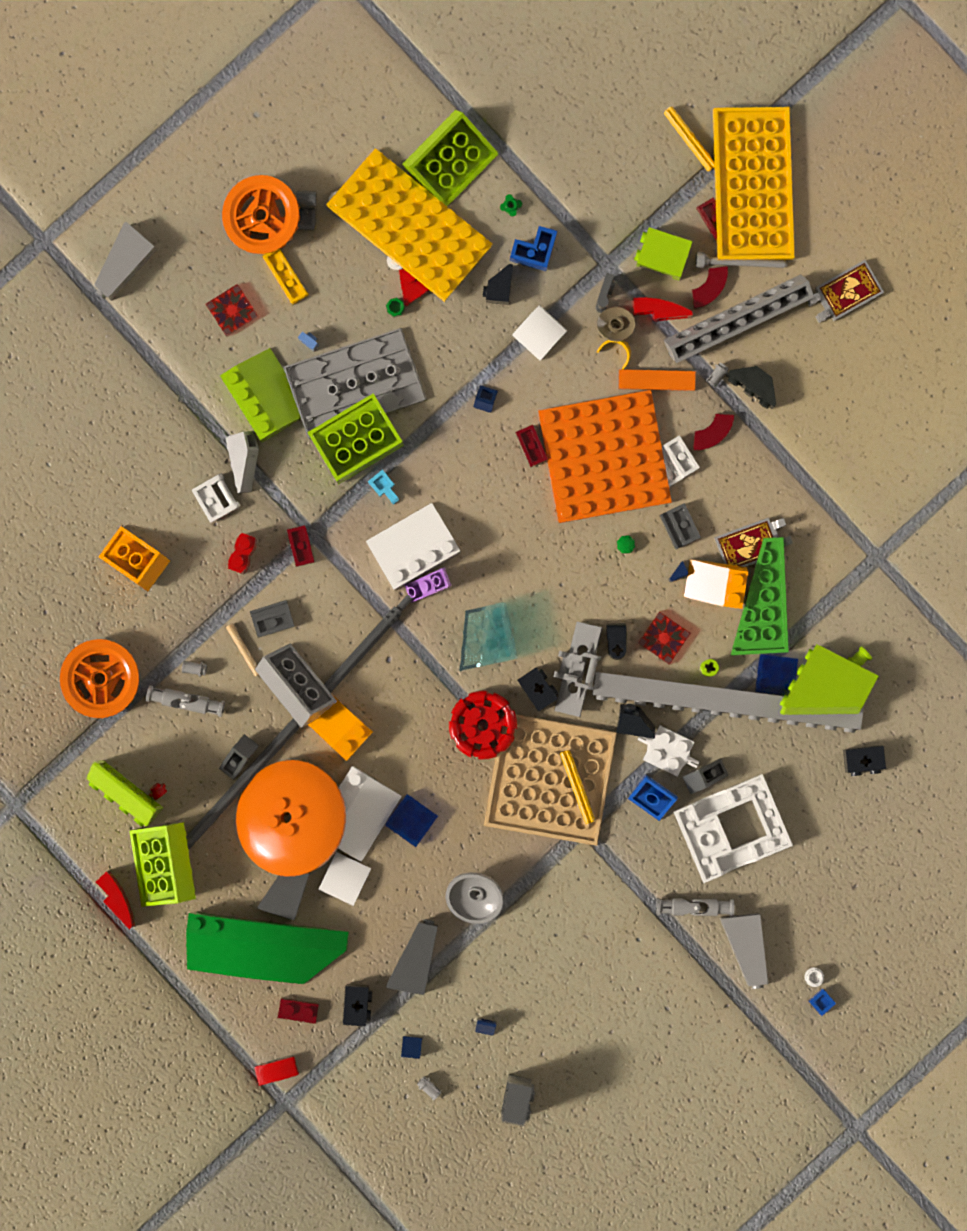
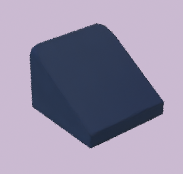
[473,385,498,413]
[668,561,688,582]
[475,1018,496,1036]
[401,1036,422,1059]

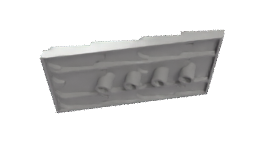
[283,328,427,439]

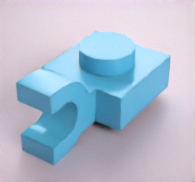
[368,470,399,505]

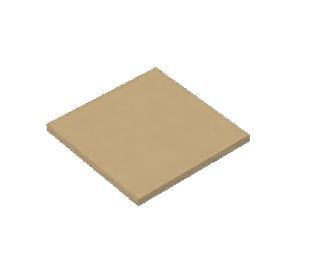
[484,713,617,846]

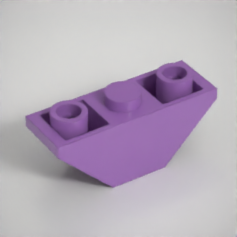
[405,568,452,603]

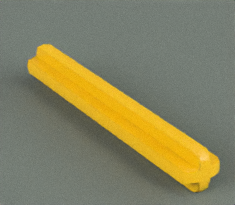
[664,106,715,171]
[560,750,595,824]

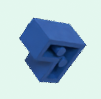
[510,226,557,272]

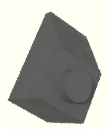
[219,734,259,780]
[683,758,729,794]

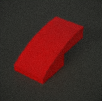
[254,1056,299,1086]

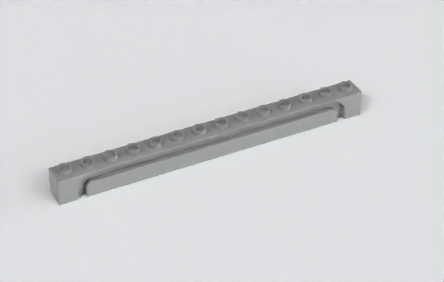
[592,672,864,733]

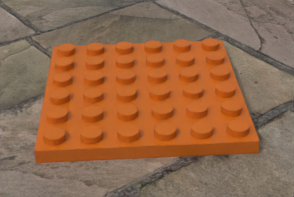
[538,390,672,523]

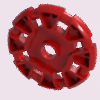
[449,690,517,760]

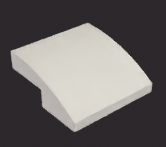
[512,305,568,360]
[662,435,700,487]
[319,852,371,906]

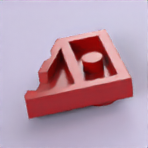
[399,269,429,307]

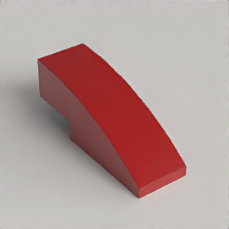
[632,297,693,322]
[95,870,135,929]

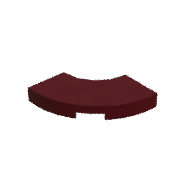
[692,266,728,309]
[693,414,735,451]

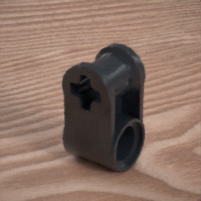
[606,623,627,660]

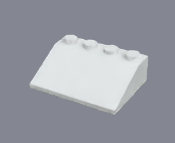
[366,503,461,591]
[338,766,402,862]

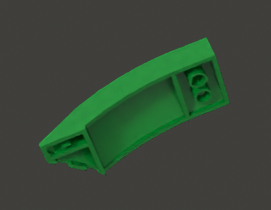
[186,912,349,984]

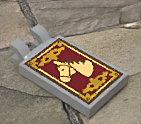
[807,260,884,323]
[714,518,793,567]

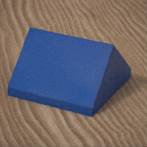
[628,775,678,821]

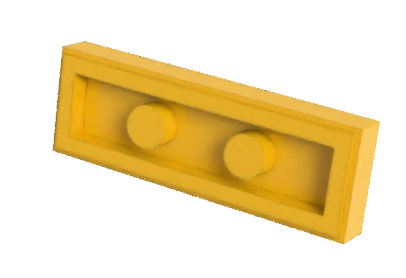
[262,249,309,305]

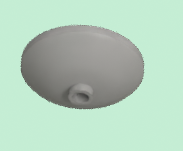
[446,872,503,924]

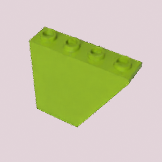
[780,644,878,715]

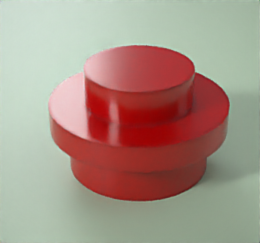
[149,783,167,800]

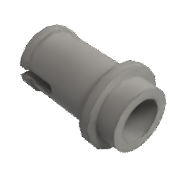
[706,362,729,388]
[182,661,207,677]
[417,1076,442,1101]

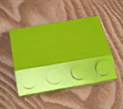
[402,110,499,206]
[220,348,301,443]
[307,393,404,485]
[86,760,163,827]
[130,822,196,907]

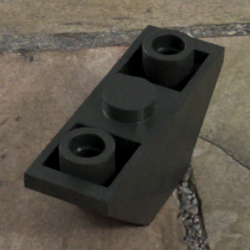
[726,366,776,409]

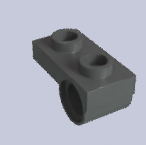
[296,191,317,231]

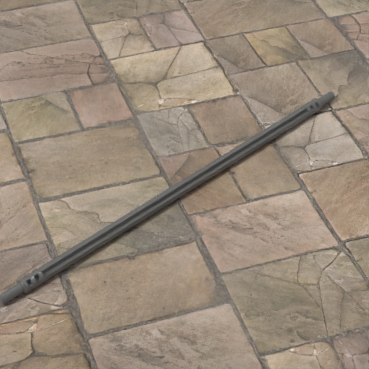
[186,594,414,850]

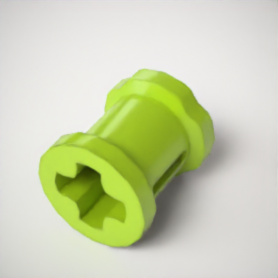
[847,646,873,666]
[700,659,719,677]

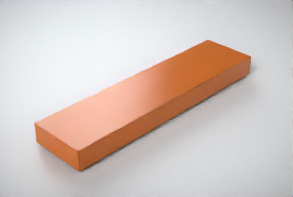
[618,369,695,391]

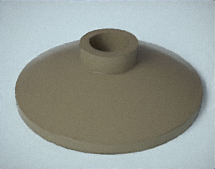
[597,307,635,342]

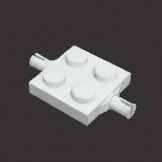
[638,725,700,777]

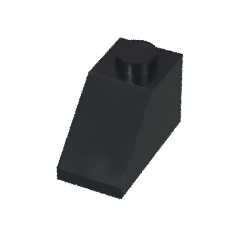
[482,264,513,305]
[616,704,655,739]

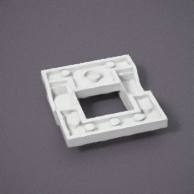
[673,774,793,883]

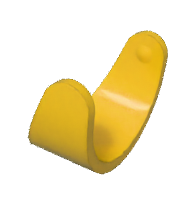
[597,340,631,370]

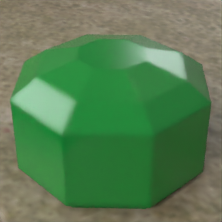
[386,298,405,317]
[617,535,635,554]

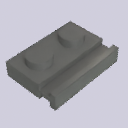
[659,503,701,550]
[250,600,295,638]

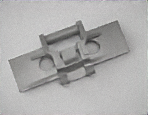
[553,622,602,717]

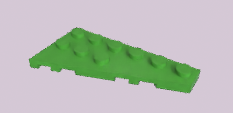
[730,537,789,655]

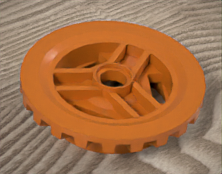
[222,175,300,255]
[60,639,140,718]

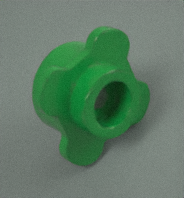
[500,194,522,217]

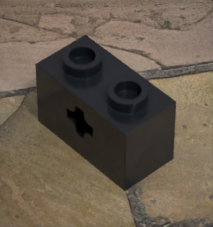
[517,667,559,712]
[843,746,886,776]
[343,984,373,1026]

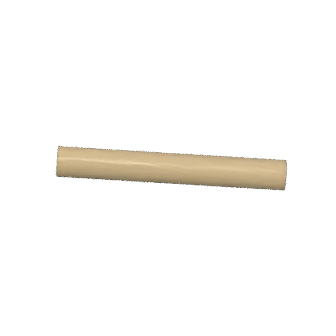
[226,623,259,677]

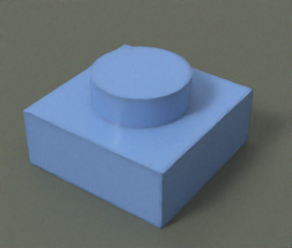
[298,331,319,351]

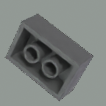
[501,1074,535,1126]

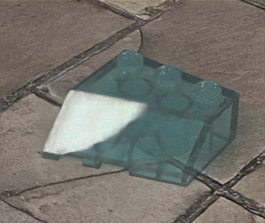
[459,602,518,671]

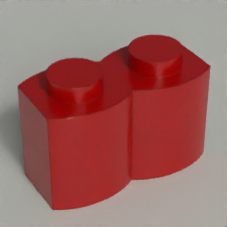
[228,533,257,574]

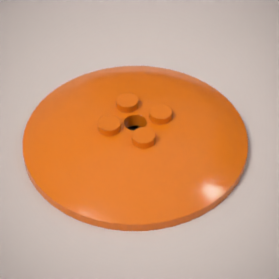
[236,760,346,876]

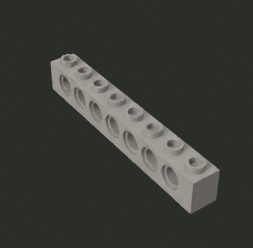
[664,274,814,363]

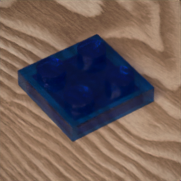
[755,654,798,696]
[385,794,438,847]

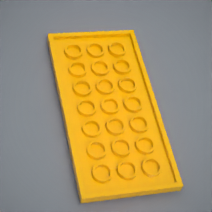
[713,107,794,261]
[327,148,493,302]

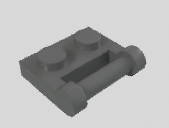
[596,273,616,313]

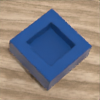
[808,988,836,1016]

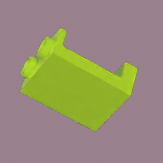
[634,227,693,281]

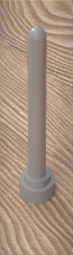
[695,252,787,268]

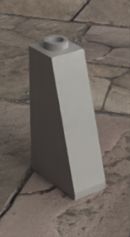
[94,222,157,300]
[720,913,768,989]

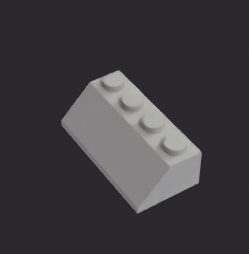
[255,644,337,728]

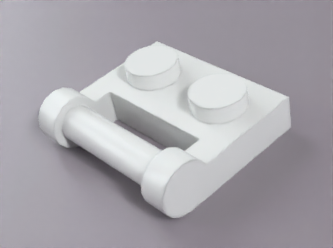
[192,473,241,523]

